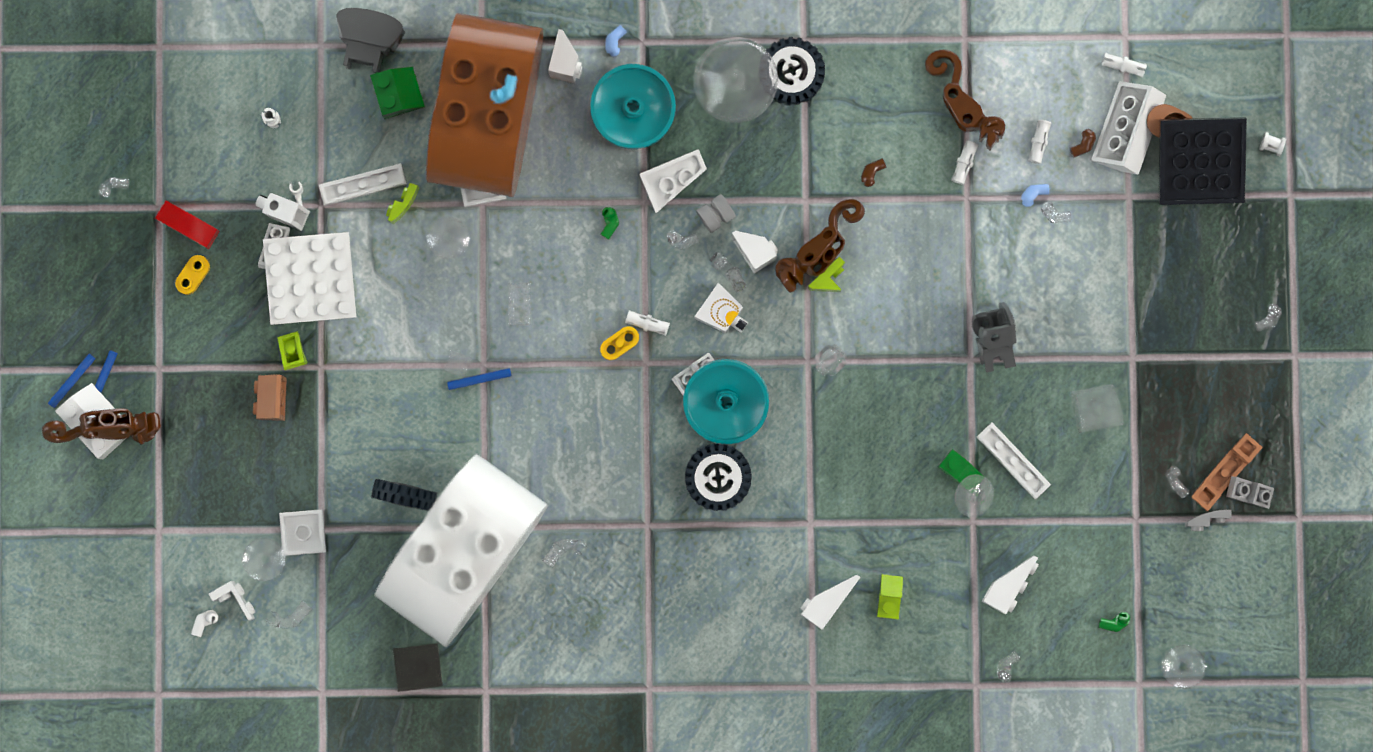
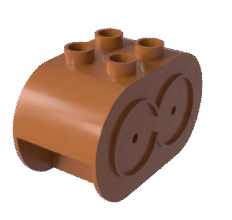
[426,13,543,197]

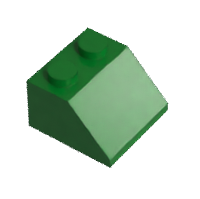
[370,66,425,119]

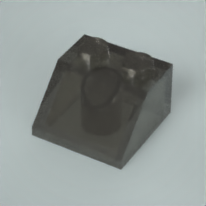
[393,643,443,692]

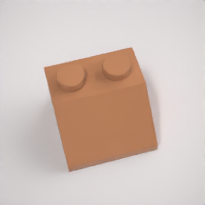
[253,375,287,421]

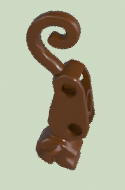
[925,50,1006,151]
[775,199,865,293]
[42,408,161,445]

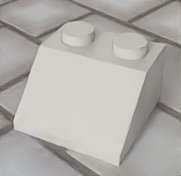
[548,29,583,84]
[731,231,778,274]

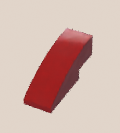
[155,200,220,249]

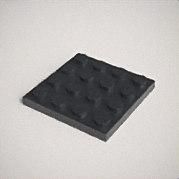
[1158,117,1247,205]

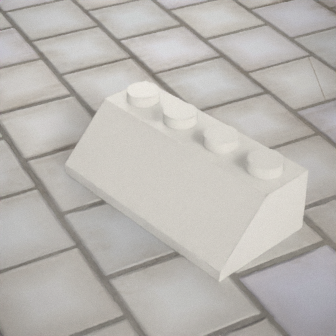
[1092,81,1166,175]

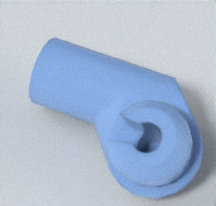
[605,25,627,57]
[1021,184,1049,207]

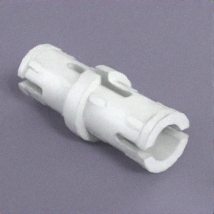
[1102,52,1147,77]
[262,108,281,128]
[1028,119,1051,164]
[951,140,979,185]
[625,310,670,336]

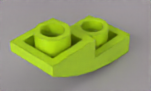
[386,183,419,224]

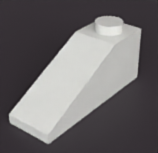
[800,575,860,630]

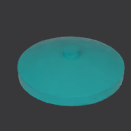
[590,64,676,150]
[683,359,769,444]

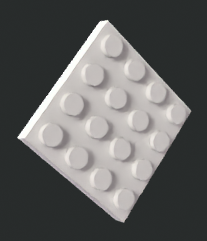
[263,232,356,325]

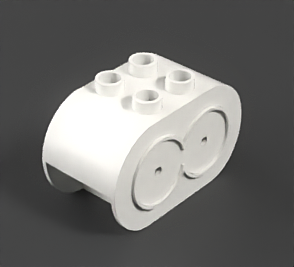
[375,454,548,647]

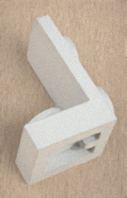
[209,581,255,621]

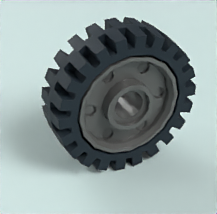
[371,479,437,511]

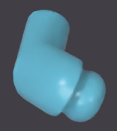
[490,75,517,103]

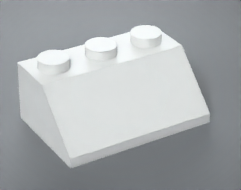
[55,383,125,459]

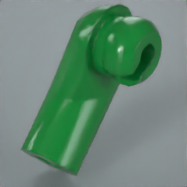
[601,207,619,240]
[1098,612,1130,632]

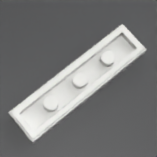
[319,163,407,206]
[976,423,1051,499]

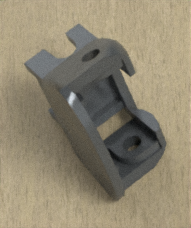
[336,8,405,73]
[972,302,1017,373]

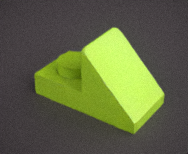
[808,256,845,292]
[277,331,307,370]
[877,574,903,619]

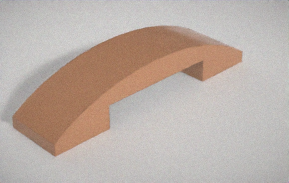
[1191,433,1263,511]

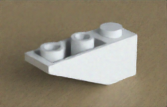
[982,556,1039,614]

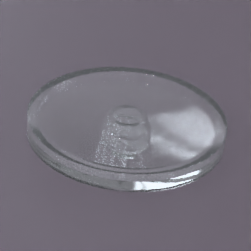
[694,37,778,123]

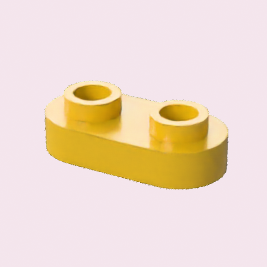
[175,255,210,295]
[600,326,639,361]

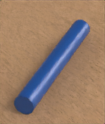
[95,350,118,393]
[48,354,96,408]
[447,368,512,390]

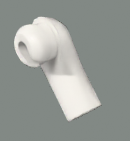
[191,610,218,637]

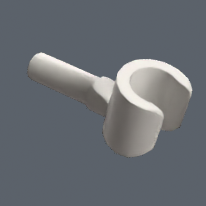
[289,182,303,206]

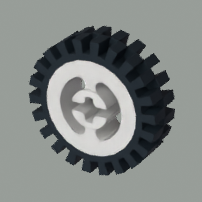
[759,37,825,105]
[685,443,752,511]

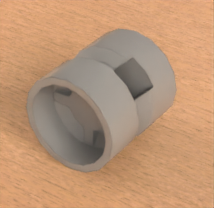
[696,194,736,233]

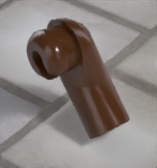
[1070,129,1096,158]
[861,158,887,187]

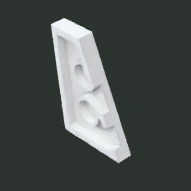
[639,149,707,213]

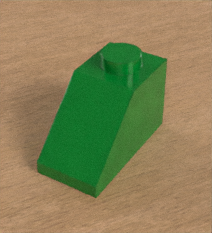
[938,449,984,494]

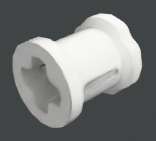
[1259,132,1286,157]

